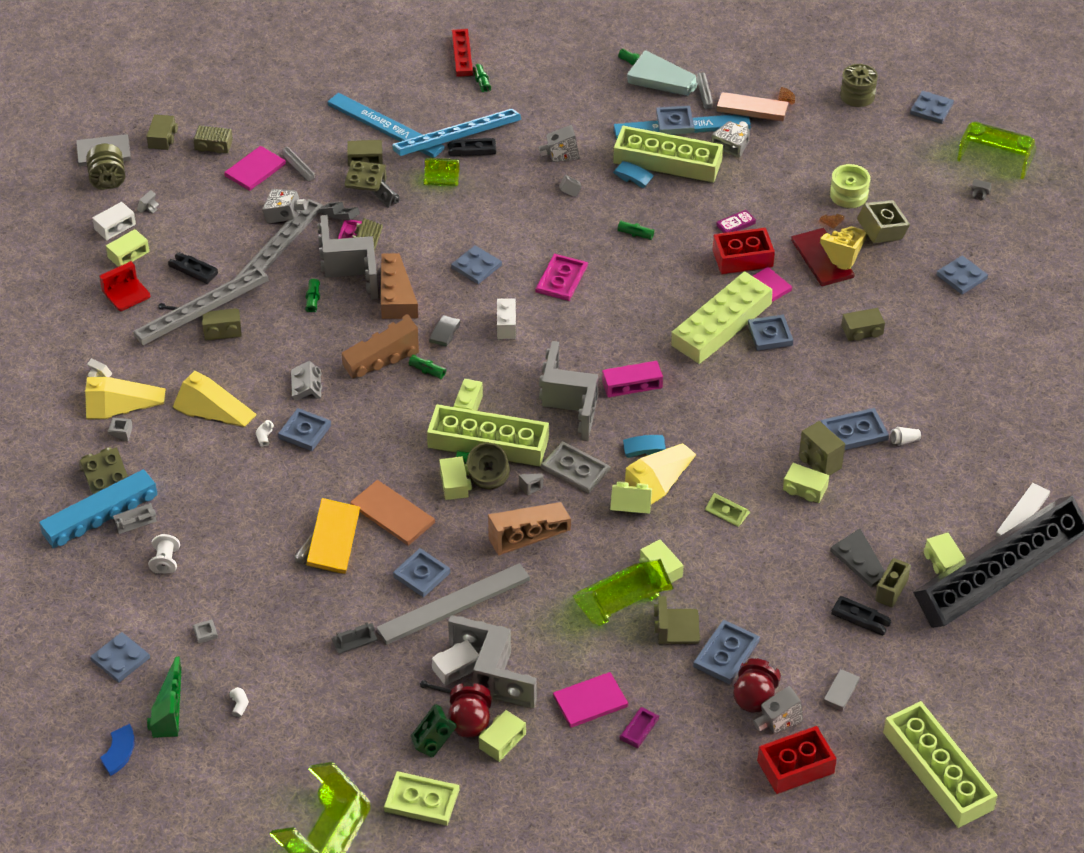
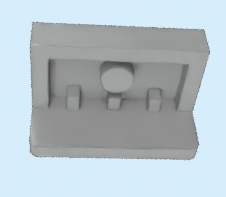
[291,361,322,400]

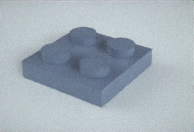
[910,91,954,124]
[656,106,694,134]
[451,245,502,284]
[936,255,988,294]
[748,315,793,351]
[278,408,331,451]
[393,548,450,598]
[90,632,150,683]

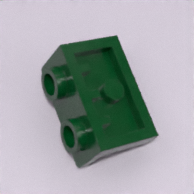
[411,704,457,757]

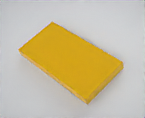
[306,498,360,574]

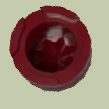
[733,658,781,713]
[448,683,492,738]

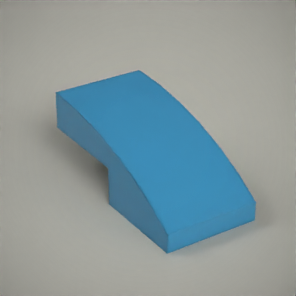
[613,161,654,188]
[623,435,666,458]

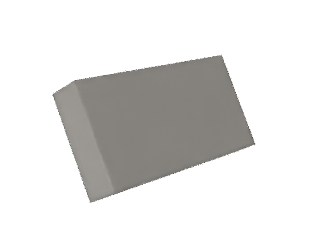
[823,669,860,711]

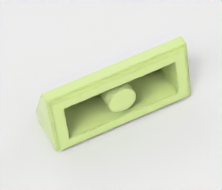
[705,493,750,527]

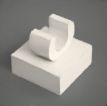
[87,358,112,377]

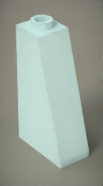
[627,50,697,96]

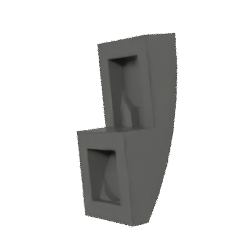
[319,202,360,220]
[429,315,461,346]

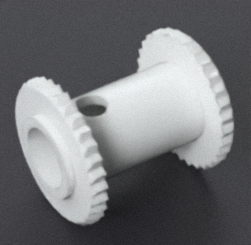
[148,534,180,574]

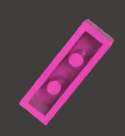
[602,361,663,398]

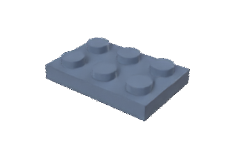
[821,408,889,450]
[693,620,760,684]

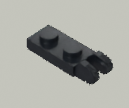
[448,138,496,157]
[168,252,218,284]
[831,596,891,636]

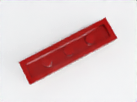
[452,29,473,77]

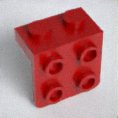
[99,261,150,311]

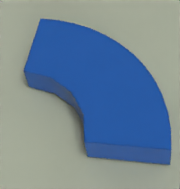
[100,724,135,776]

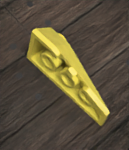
[820,226,867,270]
[173,371,256,427]
[85,377,166,419]
[625,443,696,505]

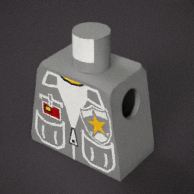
[712,121,750,158]
[538,125,580,162]
[262,189,307,223]
[753,686,803,734]

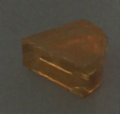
[778,87,795,104]
[820,214,845,229]

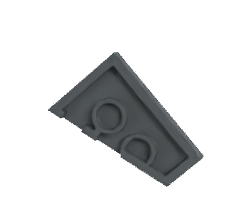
[830,528,885,588]

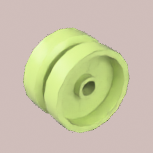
[830,164,870,208]

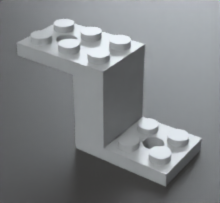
[317,215,378,299]
[539,341,598,441]
[448,615,537,708]

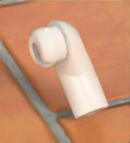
[256,420,274,447]
[230,688,249,718]

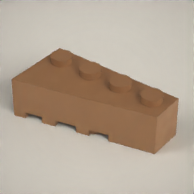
[381,253,418,319]
[341,314,419,379]
[488,502,571,556]

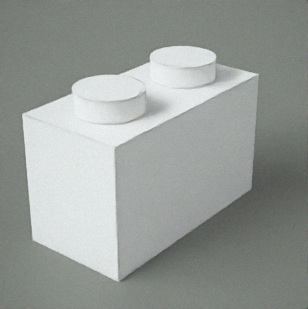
[92,202,136,240]
[497,299,516,339]
[432,640,479,686]

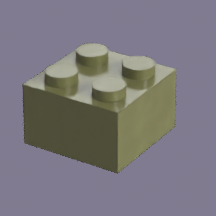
[857,200,910,243]
[799,421,845,476]

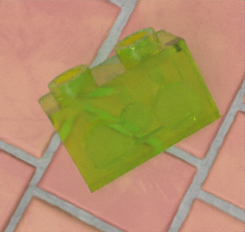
[423,158,460,186]

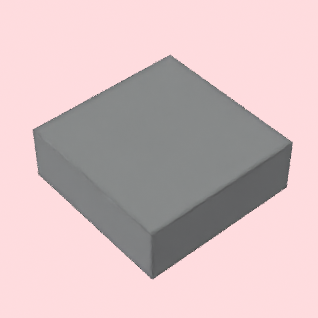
[192,619,218,644]

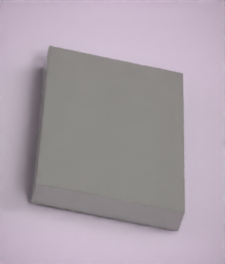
[76,134,131,167]
[541,441,611,494]

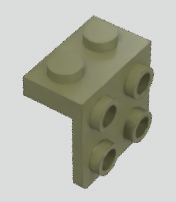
[345,161,387,191]
[202,308,242,340]
[78,447,128,494]
[654,596,700,644]

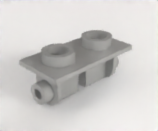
[113,503,157,534]

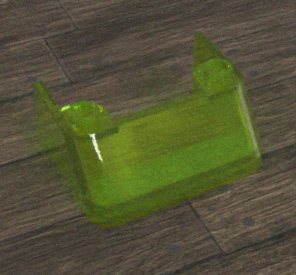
[957,122,1037,179]
[573,559,674,626]
[270,762,370,853]

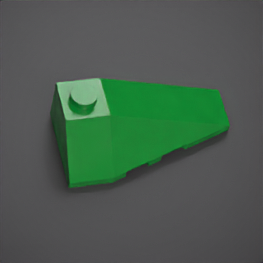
[147,656,182,738]

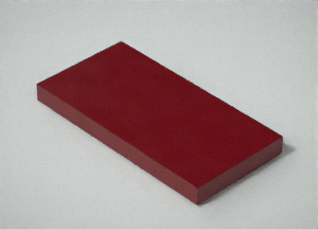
[791,228,855,287]

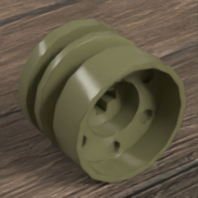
[840,64,878,107]
[86,143,126,190]
[467,442,510,490]

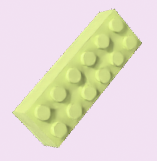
[613,126,723,182]
[671,271,772,364]
[427,404,549,467]
[883,701,998,828]

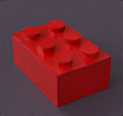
[712,227,775,274]
[757,726,837,794]

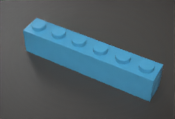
[39,469,158,548]

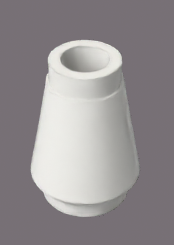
[890,427,921,446]

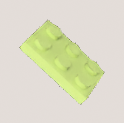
[384,771,460,826]

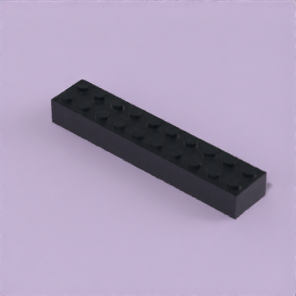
[913,495,1084,628]

